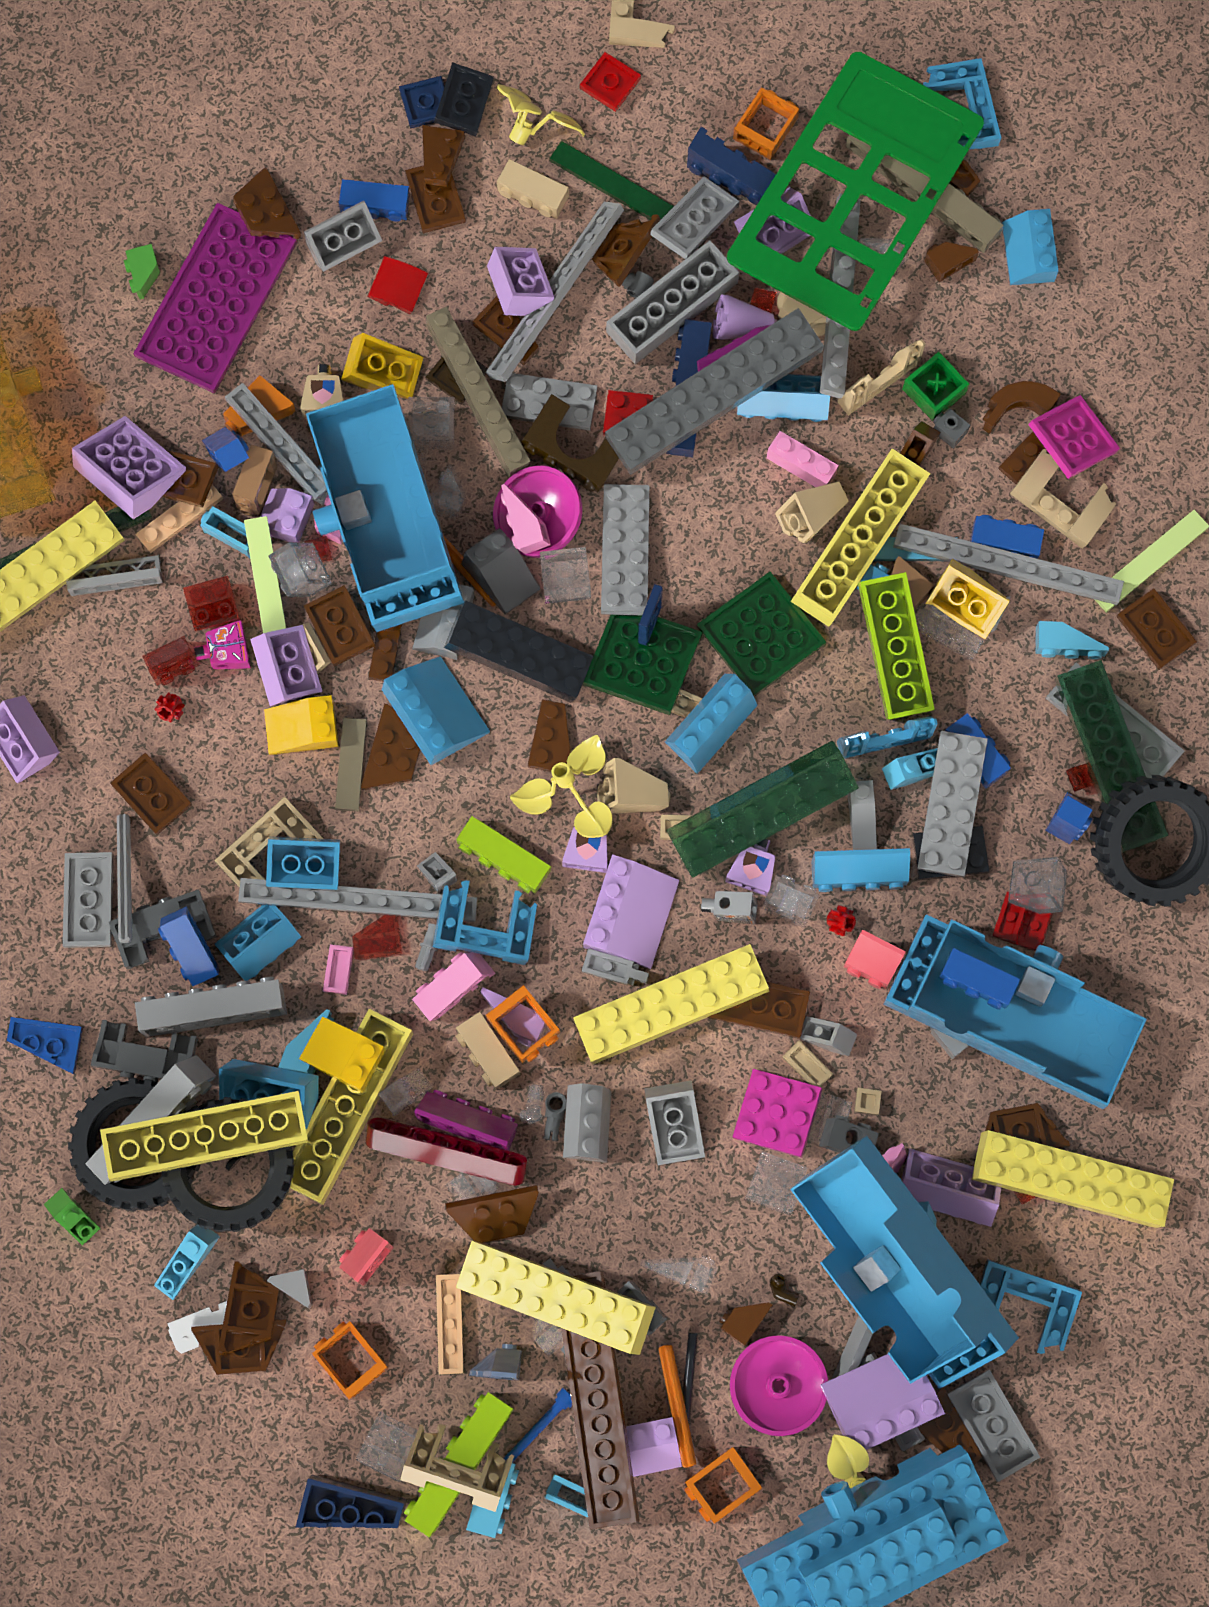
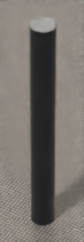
[683,1333,698,1425]

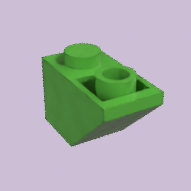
[123,244,160,300]
[44,1188,100,1245]

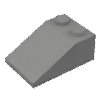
[645,1080,705,1165]

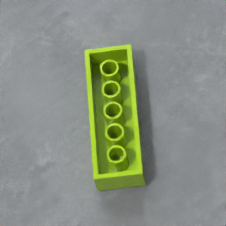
[858,572,935,720]
[404,1392,514,1538]

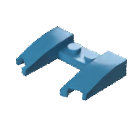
[923,58,1001,149]
[837,716,938,759]
[432,880,537,965]
[980,1259,1082,1354]

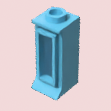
[201,506,250,558]
[544,1474,588,1517]

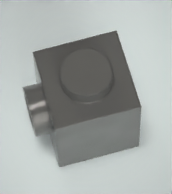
[933,408,971,449]

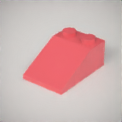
[844,930,906,989]
[339,1228,394,1286]

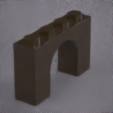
[521,394,619,493]

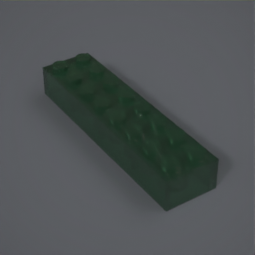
[1054,660,1169,854]
[666,740,859,878]

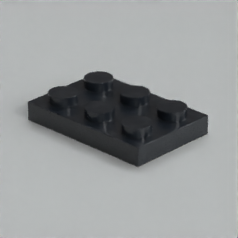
[434,62,494,137]
[912,826,989,881]

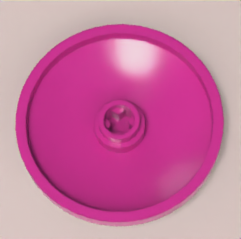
[493,466,583,558]
[729,1336,828,1436]

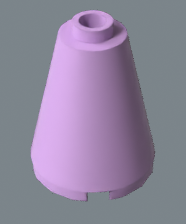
[713,295,777,340]

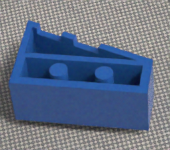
[1045,792,1093,845]

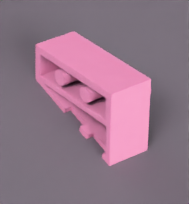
[412,952,495,1021]

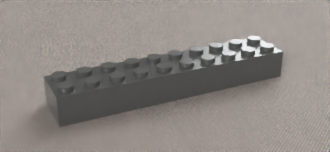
[605,308,824,475]

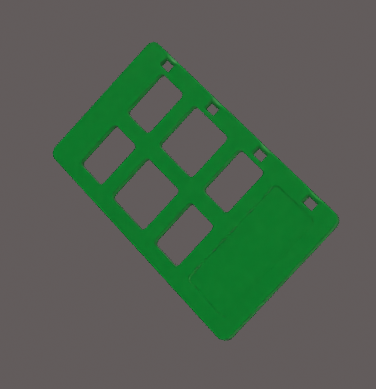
[727,52,984,331]

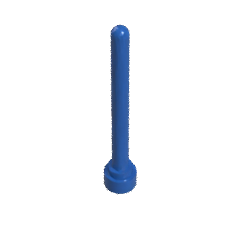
[503,1388,572,1463]

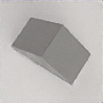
[417,852,457,894]
[931,1028,969,1059]
[267,1269,312,1309]

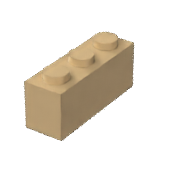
[497,159,569,219]
[455,1012,520,1090]

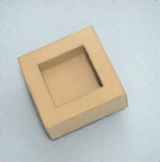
[854,1088,882,1116]

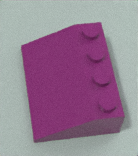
[414,1090,518,1151]

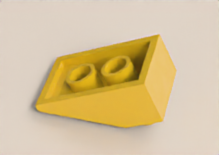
[341,333,424,400]
[925,558,1010,639]
[264,695,339,755]
[299,1017,386,1093]

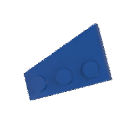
[7,1017,83,1075]

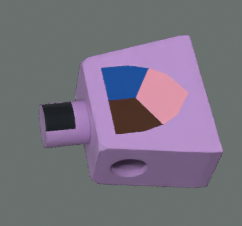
[562,827,607,873]
[725,837,775,897]

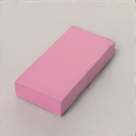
[323,944,354,995]

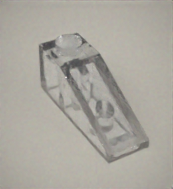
[915,603,983,661]
[639,1256,718,1296]

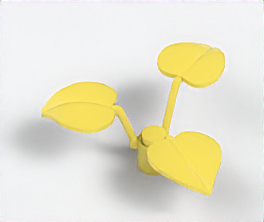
[497,84,585,145]
[510,735,613,838]
[827,1434,869,1489]

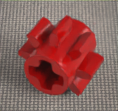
[154,692,185,723]
[827,905,856,936]

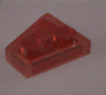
[352,915,402,960]

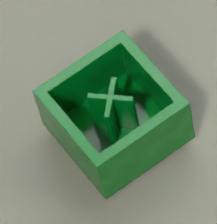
[902,352,969,422]

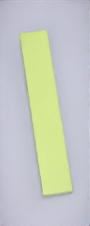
[1094,510,1209,613]
[244,516,286,633]

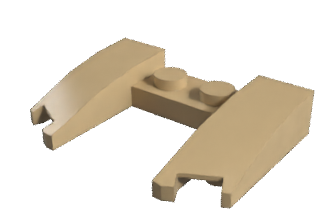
[609,0,675,48]
[838,339,926,416]
[1010,449,1116,549]
[214,797,323,888]
[400,1424,514,1512]

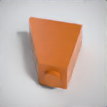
[223,375,296,436]

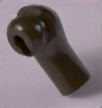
[770,1273,799,1307]

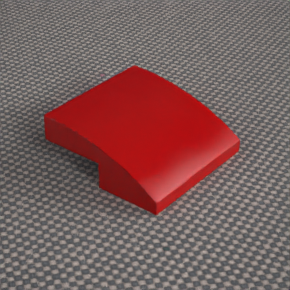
[367,256,428,314]
[993,892,1054,951]

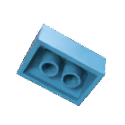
[1002,209,1058,285]
[266,836,340,890]
[215,905,301,981]

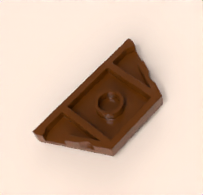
[233,168,301,239]
[592,215,661,287]
[361,703,420,790]
[985,1103,1070,1149]
[445,1185,539,1243]
[218,1261,279,1355]
[191,1319,286,1375]

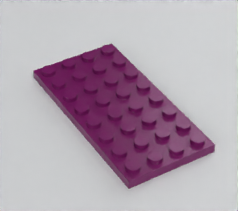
[133,203,298,394]

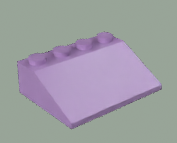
[72,416,186,519]
[583,854,679,969]
[820,1354,945,1450]

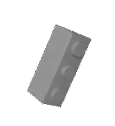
[304,201,382,272]
[412,584,474,660]
[563,1083,612,1163]

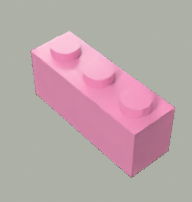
[767,431,839,487]

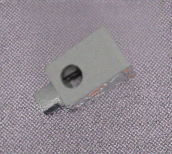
[701,891,758,925]

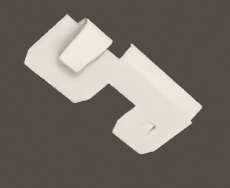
[167,1301,227,1354]

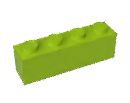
[456,816,551,894]

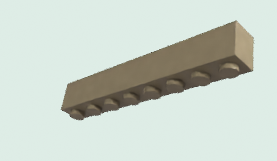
[846,135,1003,253]
[426,307,531,479]

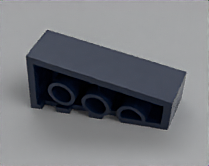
[687,126,776,205]
[295,1474,407,1528]

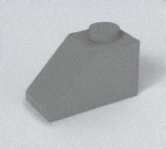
[800,1016,857,1056]

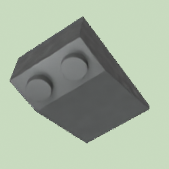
[461,528,540,615]

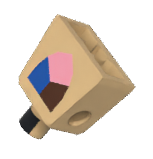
[300,364,344,417]

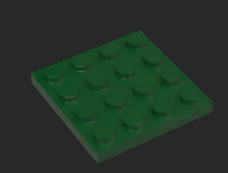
[697,572,827,697]
[583,615,702,716]

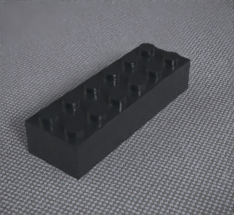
[444,600,593,703]

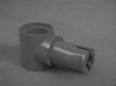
[608,271,654,299]
[543,1092,567,1141]

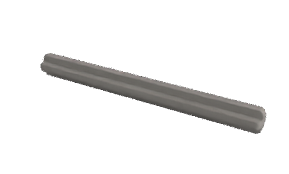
[117,814,132,943]

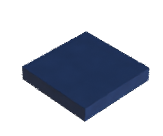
[399,76,444,129]
[638,584,663,646]

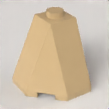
[775,482,849,543]
[597,758,670,814]

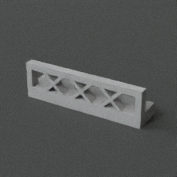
[66,555,163,596]

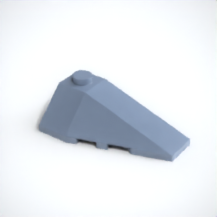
[469,1344,522,1381]

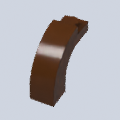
[982,381,1061,434]

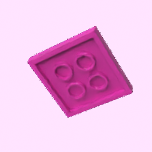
[1028,395,1120,479]
[732,1069,823,1158]

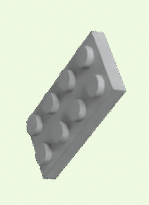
[650,177,739,259]
[502,373,597,431]
[63,852,113,948]
[947,1370,1040,1482]

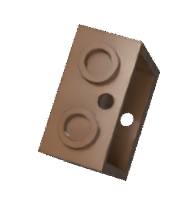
[232,444,278,516]

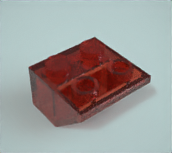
[183,576,240,632]
[142,636,199,686]

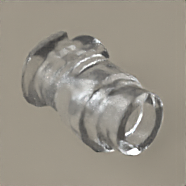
[520,1085,545,1125]

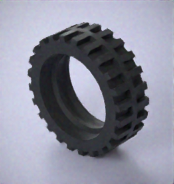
[1090,775,1209,907]
[68,1078,201,1212]
[162,1097,294,1232]

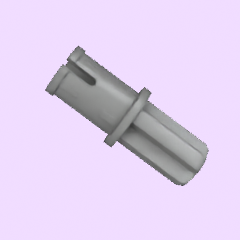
[415,923,438,971]

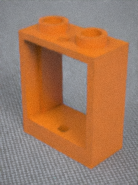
[733,87,799,160]
[486,985,560,1063]
[312,1321,389,1400]
[684,1447,762,1524]

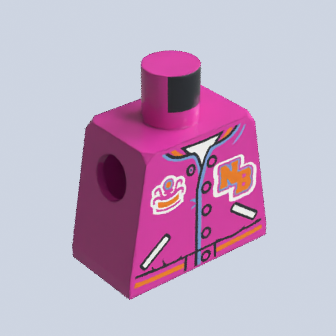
[194,620,251,669]

